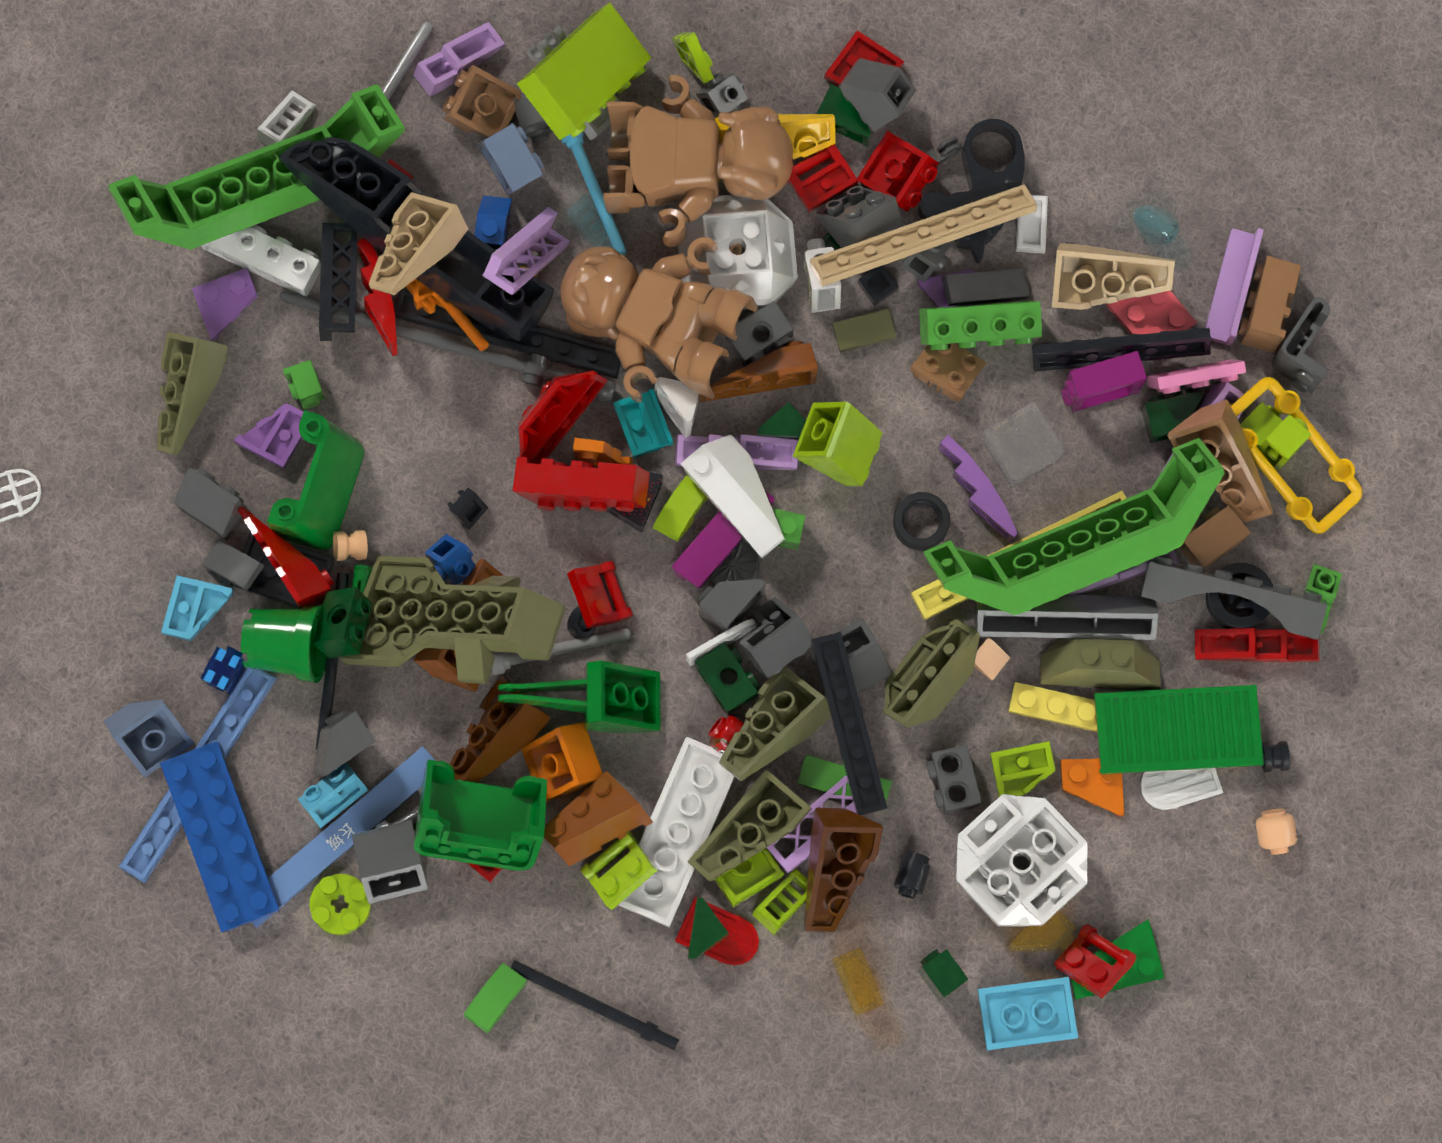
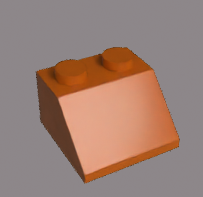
[521,722,603,802]

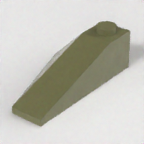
[687,769,812,882]

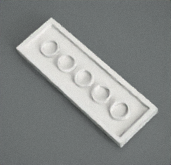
[618,737,735,928]

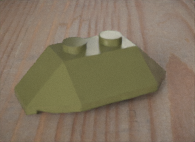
[883,619,980,728]
[1040,638,1161,690]

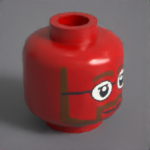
[708,715,744,754]

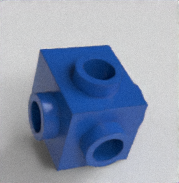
[424,534,475,585]

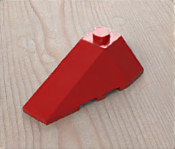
[237,507,334,609]

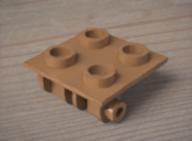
[911,343,987,403]

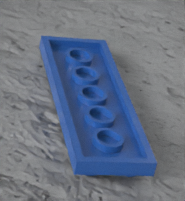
[160,741,280,933]

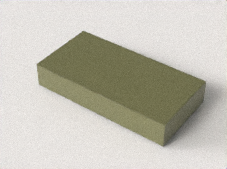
[832,308,897,353]

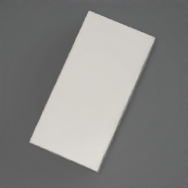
[1016,195,1048,254]

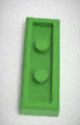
[797,755,892,801]

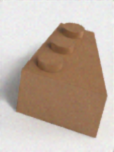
[1238,256,1301,353]

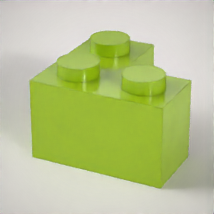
[1240,402,1311,472]

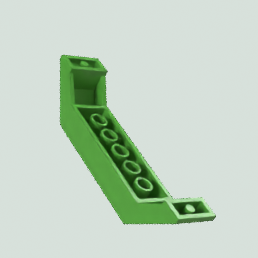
[108,84,405,250]
[923,438,1224,616]

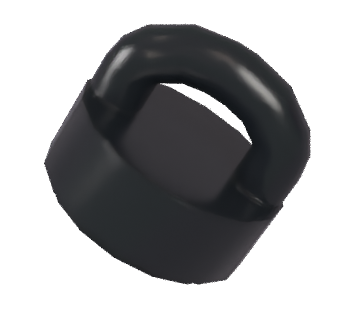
[567,606,596,637]

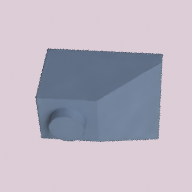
[104,700,194,778]

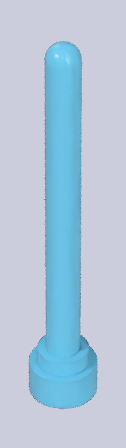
[561,132,627,256]

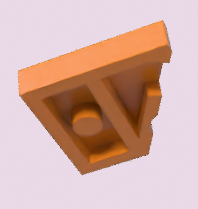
[573,438,633,468]

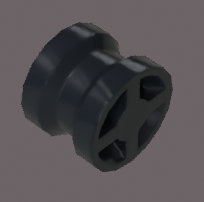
[1262,741,1290,772]

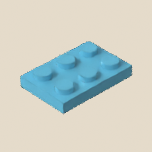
[977,977,1078,1051]

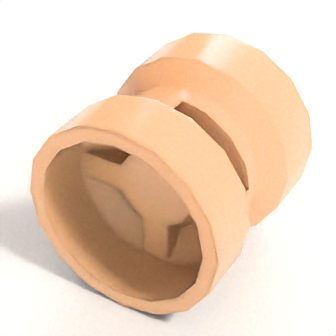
[333,530,368,561]

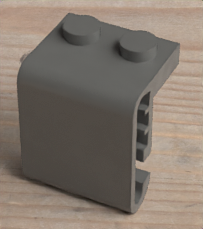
[1272,297,1330,394]

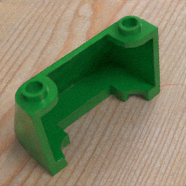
[267,410,364,550]
[414,759,547,871]

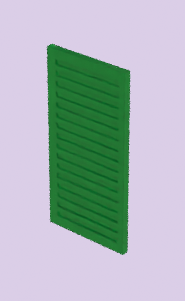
[1094,685,1265,775]

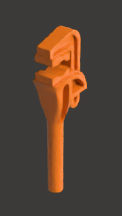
[405,279,489,351]

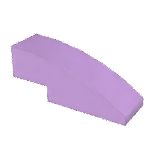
[414,22,505,97]

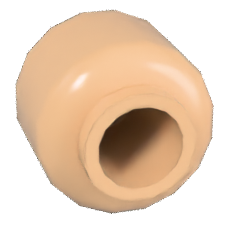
[1255,809,1297,855]

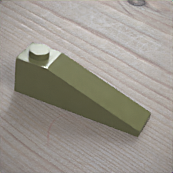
[157,332,228,455]
[719,667,831,781]

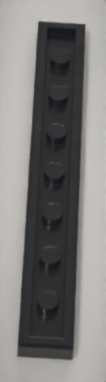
[394,289,621,379]

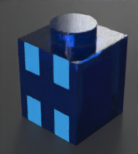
[200,646,245,695]

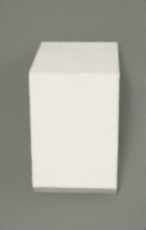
[654,377,700,438]

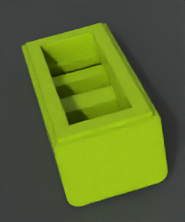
[752,868,808,935]

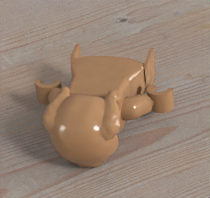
[603,75,793,248]
[560,237,758,403]

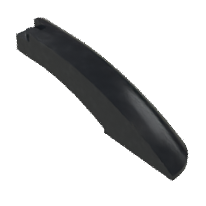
[279,137,554,341]

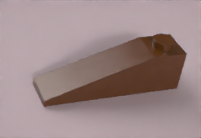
[804,808,883,932]

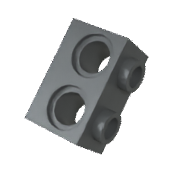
[926,745,982,815]

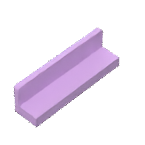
[1205,228,1264,346]

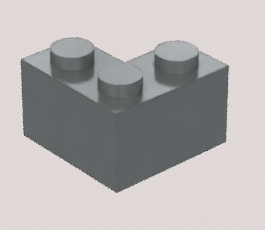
[739,597,813,678]

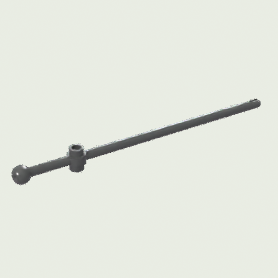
[280,291,616,402]

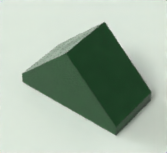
[757,402,806,440]
[688,897,729,961]

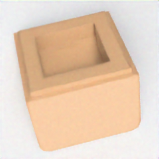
[974,637,1010,681]

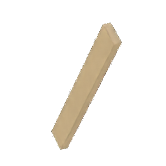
[810,184,1037,286]

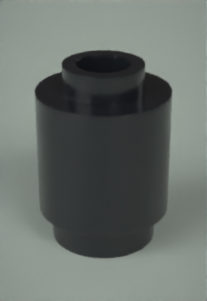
[893,851,930,899]

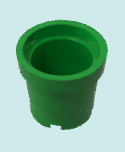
[241,605,327,683]

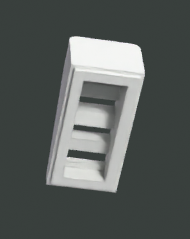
[257,90,315,146]

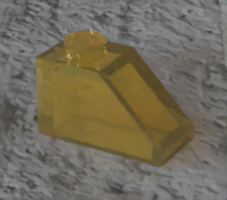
[1006,911,1077,953]

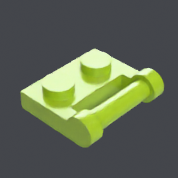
[580,831,658,910]

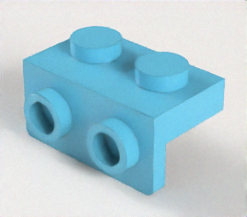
[298,762,368,828]

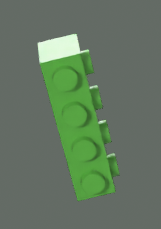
[919,301,1042,350]

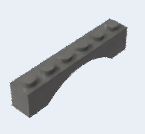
[1141,555,1328,640]

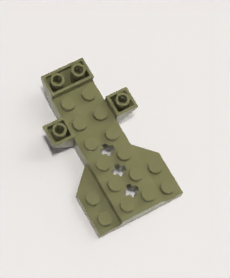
[340,556,566,684]

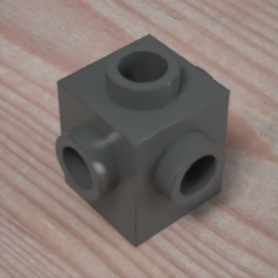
[696,72,748,118]
[901,243,950,282]

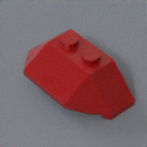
[518,371,608,464]

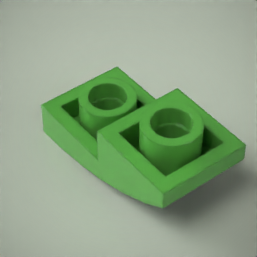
[1303,564,1342,634]
[464,963,527,1034]

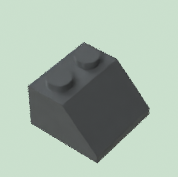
[698,579,766,634]
[313,710,376,777]

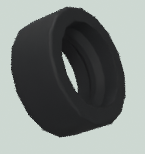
[893,492,950,551]

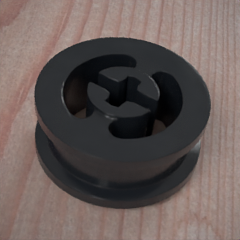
[1205,563,1274,629]

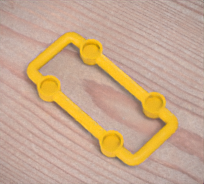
[1231,377,1363,534]

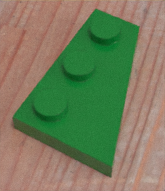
[1069,919,1164,1000]

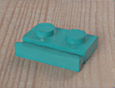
[613,389,673,459]

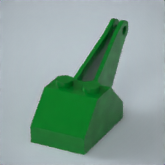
[498,660,661,733]

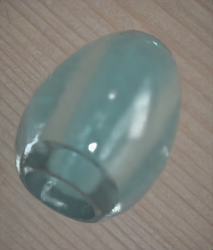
[1133,205,1180,245]

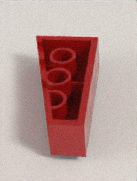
[512,457,650,512]

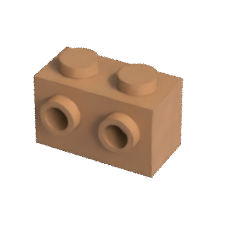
[1179,505,1250,571]

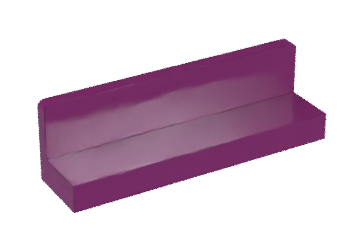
[671,491,775,588]

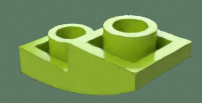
[653,476,708,542]

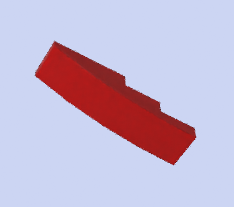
[357,238,398,357]
[1195,628,1320,662]

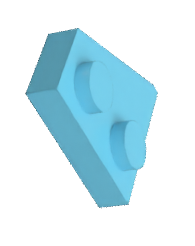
[161,575,234,641]

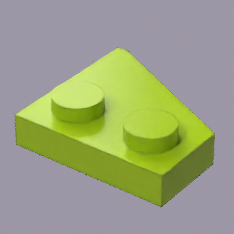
[672,32,714,84]
[989,741,1056,798]

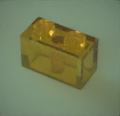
[831,947,884,1018]

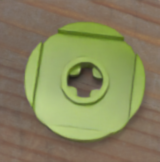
[309,874,371,935]

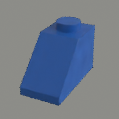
[474,195,512,251]

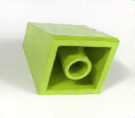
[792,402,883,486]

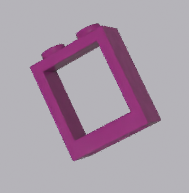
[1061,351,1147,413]

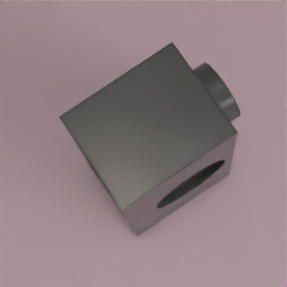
[725,301,794,367]

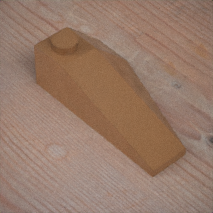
[1168,400,1273,523]

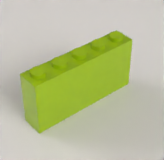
[517,2,652,140]

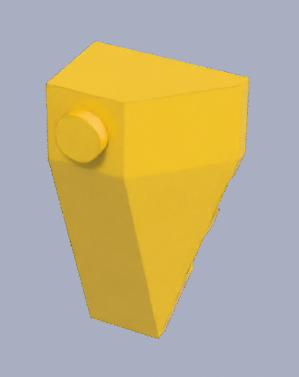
[715,114,836,184]

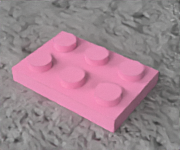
[1146,359,1246,394]

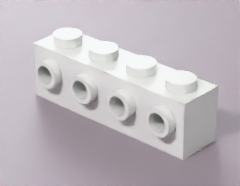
[202,225,321,297]

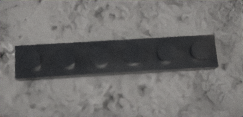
[1032,328,1211,372]
[811,632,887,815]

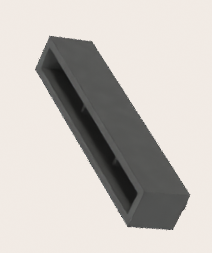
[974,595,1159,640]

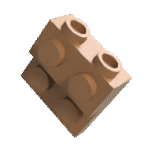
[442,65,522,139]

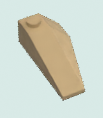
[369,192,468,295]
[1052,243,1175,310]

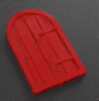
[675,897,759,966]

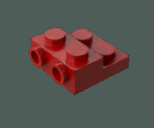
[857,130,939,212]

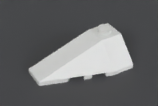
[681,435,785,558]

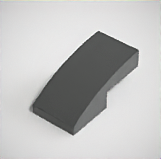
[202,540,264,591]

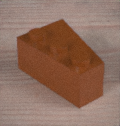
[544,771,654,866]

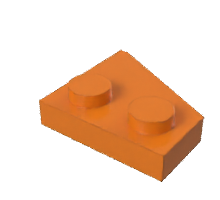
[1060,758,1124,817]

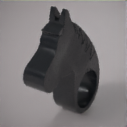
[918,119,1025,264]

